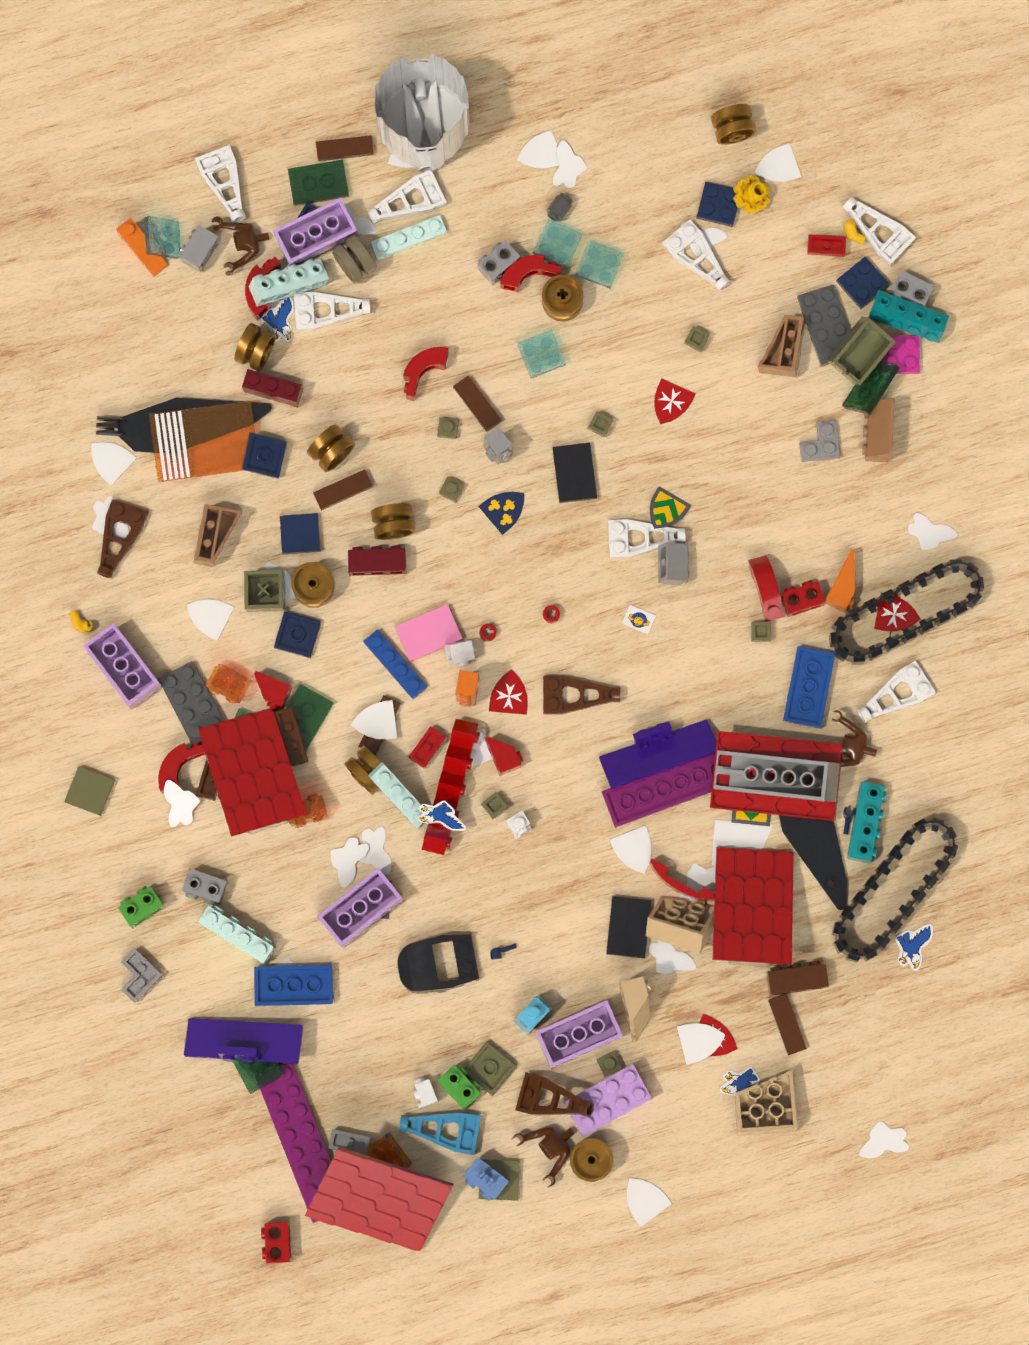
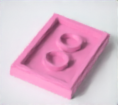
[395,604,463,662]

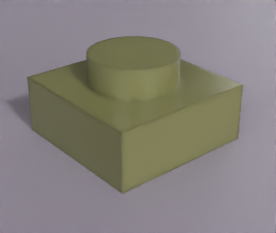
[684,326,710,352]
[588,411,613,438]
[437,417,458,439]
[439,476,464,503]
[751,622,771,642]
[481,792,508,819]
[596,1051,622,1077]

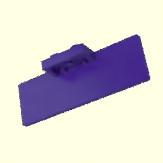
[599,720,717,789]
[184,1018,303,1064]

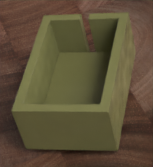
[826,316,896,386]

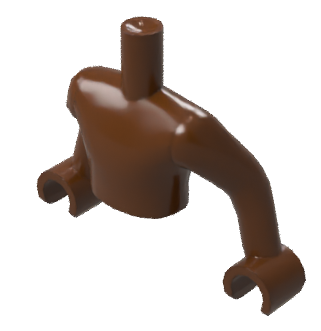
[211,216,269,276]
[831,710,877,767]
[511,1127,574,1188]

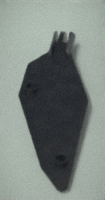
[96,398,271,454]
[779,815,847,910]

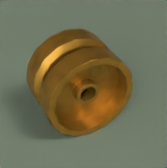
[711,104,757,145]
[542,274,583,322]
[234,323,276,371]
[307,424,355,472]
[371,503,416,540]
[291,562,334,608]
[344,746,381,795]
[570,1138,613,1182]

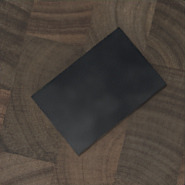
[552,443,597,504]
[606,896,651,959]

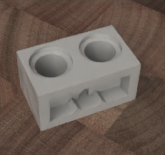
[478,240,521,286]
[889,270,935,307]

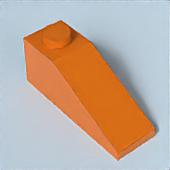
[116,217,168,277]
[825,549,855,613]

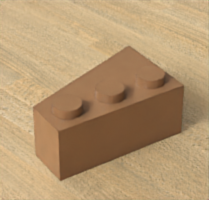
[757,315,806,378]
[193,504,242,567]

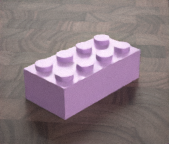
[273,197,358,266]
[83,623,162,709]
[317,868,403,949]
[535,1000,623,1069]
[564,1064,652,1137]

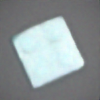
[144,216,181,259]
[533,219,582,269]
[575,240,624,289]
[517,330,566,378]

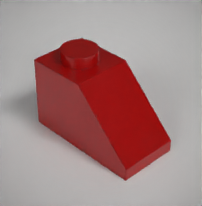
[254,670,292,710]
[485,737,523,776]

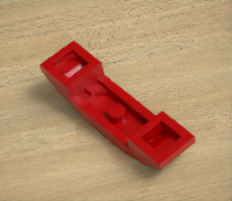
[649,859,715,901]

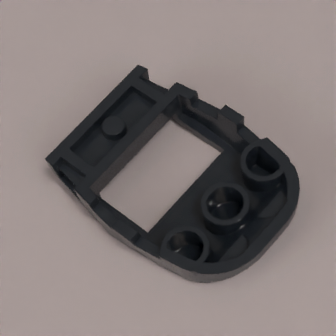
[397,934,479,994]

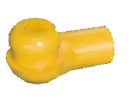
[844,219,866,245]
[69,610,93,633]

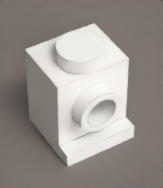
[506,811,532,839]
[413,1077,438,1109]

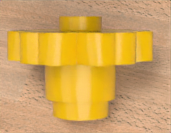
[733,175,770,214]

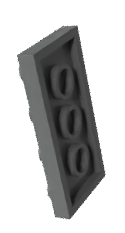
[797,285,849,367]
[158,661,223,745]

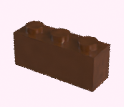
[766,961,829,996]

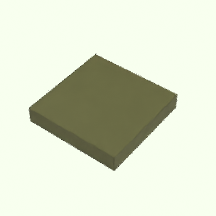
[64,766,115,816]
[464,1041,517,1096]
[479,1159,520,1201]

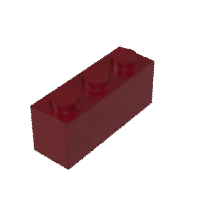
[242,369,303,408]
[348,545,406,576]

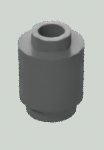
[546,193,573,222]

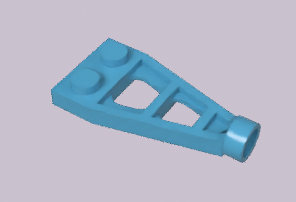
[399,1113,481,1155]

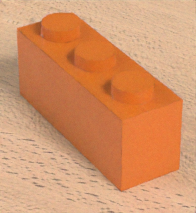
[455,670,480,707]

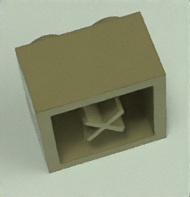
[244,570,285,612]

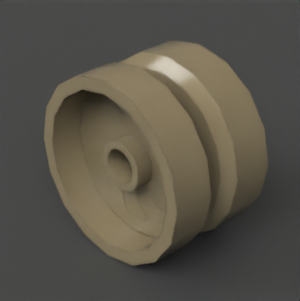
[331,235,377,284]

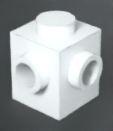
[444,640,476,666]

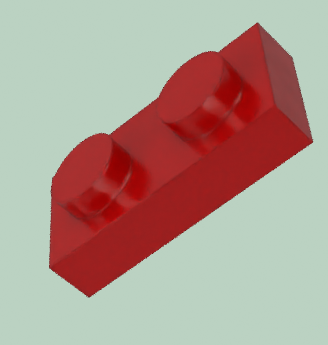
[807,234,846,257]
[408,726,446,769]

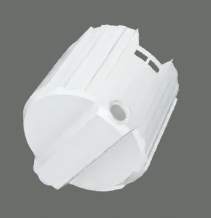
[375,54,470,172]

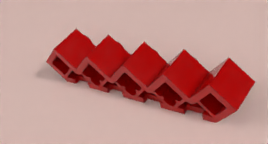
[422,719,480,855]

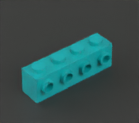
[868,290,949,343]
[847,781,887,863]

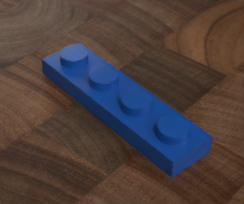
[363,629,427,699]

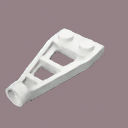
[195,145,246,223]
[368,170,447,224]
[842,197,916,266]
[662,220,731,291]
[294,292,371,331]
[608,519,686,559]
[857,661,936,723]

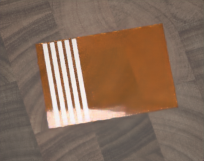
[149,401,255,482]

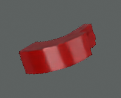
[500,255,562,292]
[245,257,281,321]
[403,347,449,401]
[748,555,784,622]
[158,742,206,794]

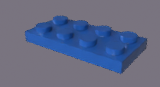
[783,646,835,729]
[254,965,333,1006]

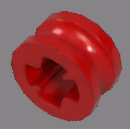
[543,605,560,624]
[479,623,497,642]

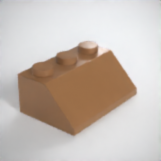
[862,398,895,463]

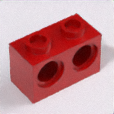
[781,580,825,617]
[261,1222,291,1263]

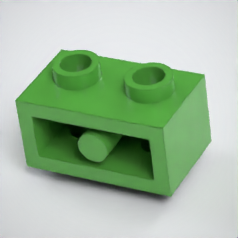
[118,886,165,929]
[437,1065,481,1110]

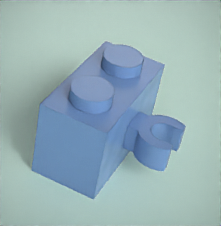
[463,1157,509,1201]

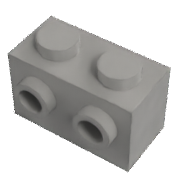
[179,225,220,273]
[483,427,513,464]
[658,542,689,586]
[182,868,228,906]

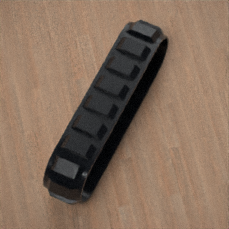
[829,559,984,665]
[832,818,958,963]

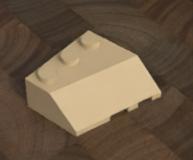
[646,896,714,953]
[619,976,651,1043]
[735,1070,798,1136]

